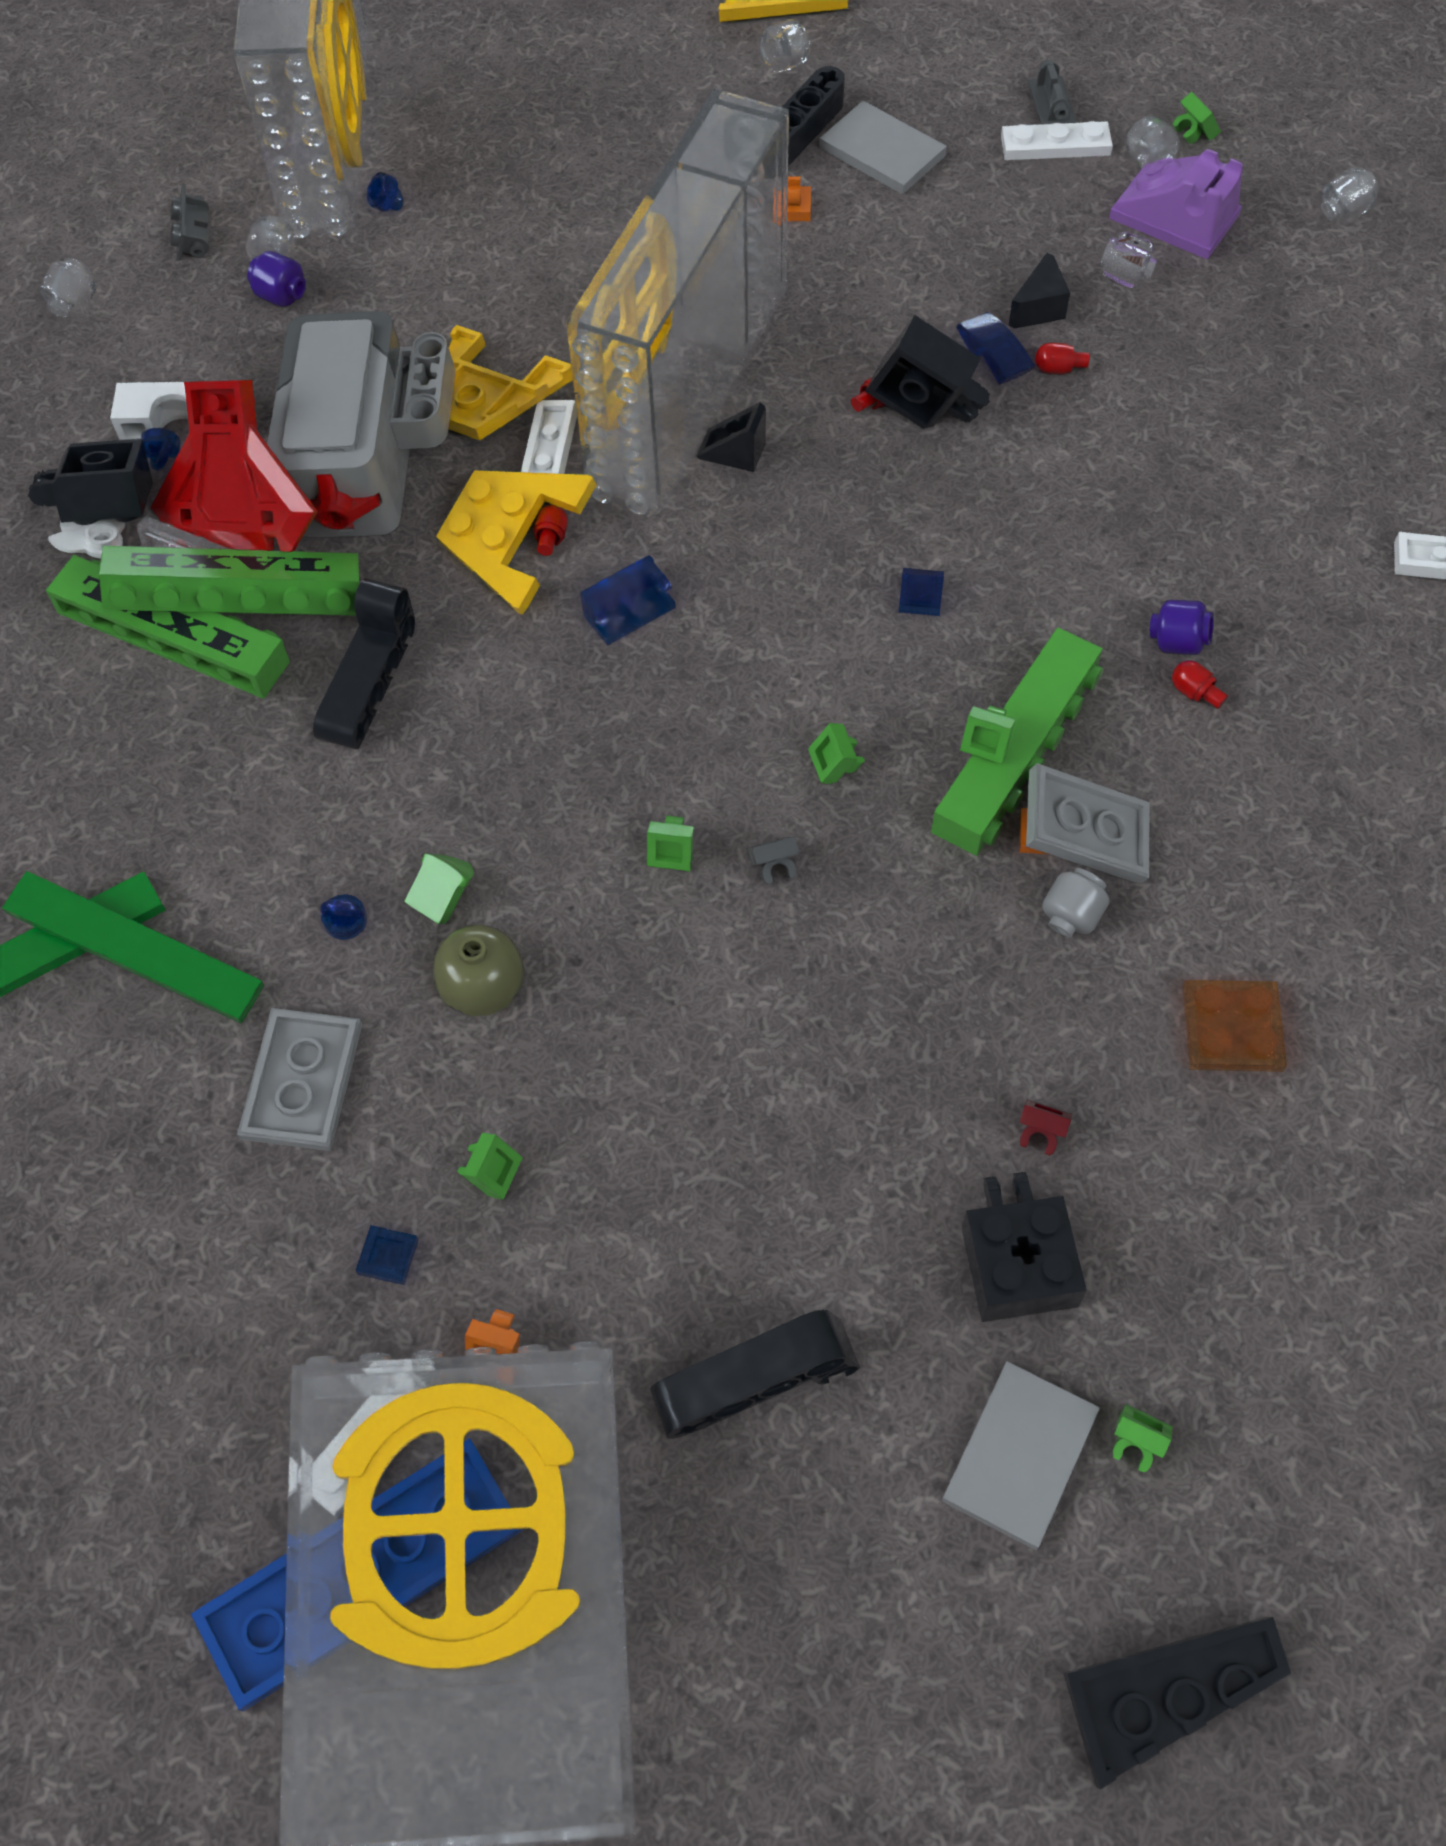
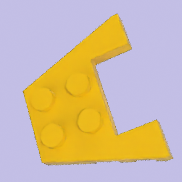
[449,325,576,441]
[436,470,597,615]

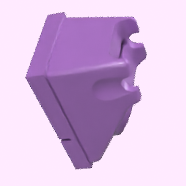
[1109,149,1243,260]

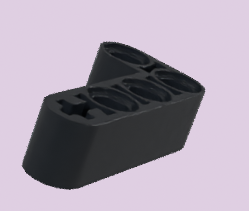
[725,66,845,176]
[313,578,415,749]
[650,1310,860,1439]

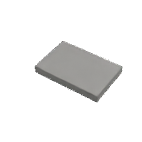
[819,101,947,195]
[1026,763,1150,883]
[237,1008,363,1151]
[942,1361,1100,1551]

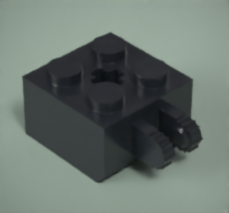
[865,315,990,429]
[27,438,153,525]
[962,1172,1087,1322]

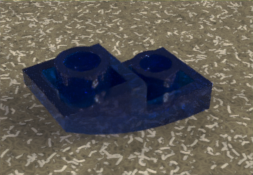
[956,312,1035,385]

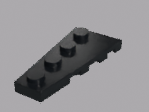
[1063,1617,1291,1789]

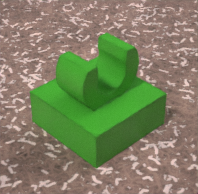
[1173,92,1221,144]
[960,705,1015,764]
[808,723,865,784]
[647,815,694,871]
[457,1133,523,1200]
[1113,1403,1173,1473]

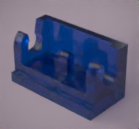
[580,555,676,646]

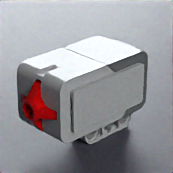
[267,311,455,537]

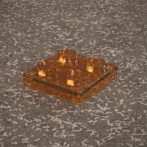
[1182,980,1287,1072]

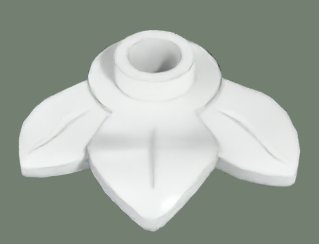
[48,519,125,559]

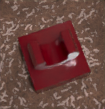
[1019,1099,1072,1156]

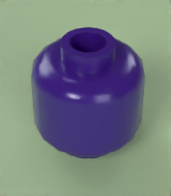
[247,251,306,307]
[1149,600,1214,655]

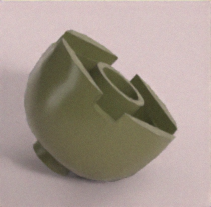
[433,924,524,1017]

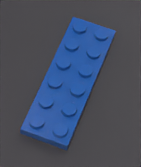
[191,1438,523,1712]

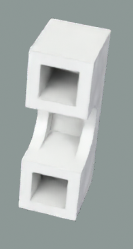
[110,382,188,443]

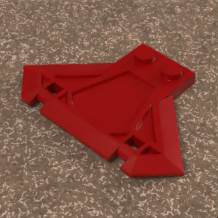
[151,380,318,552]

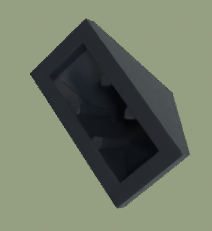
[1008,253,1070,329]
[696,402,766,472]

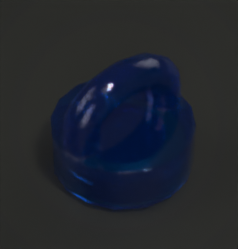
[367,171,404,212]
[140,428,181,471]
[320,894,367,940]

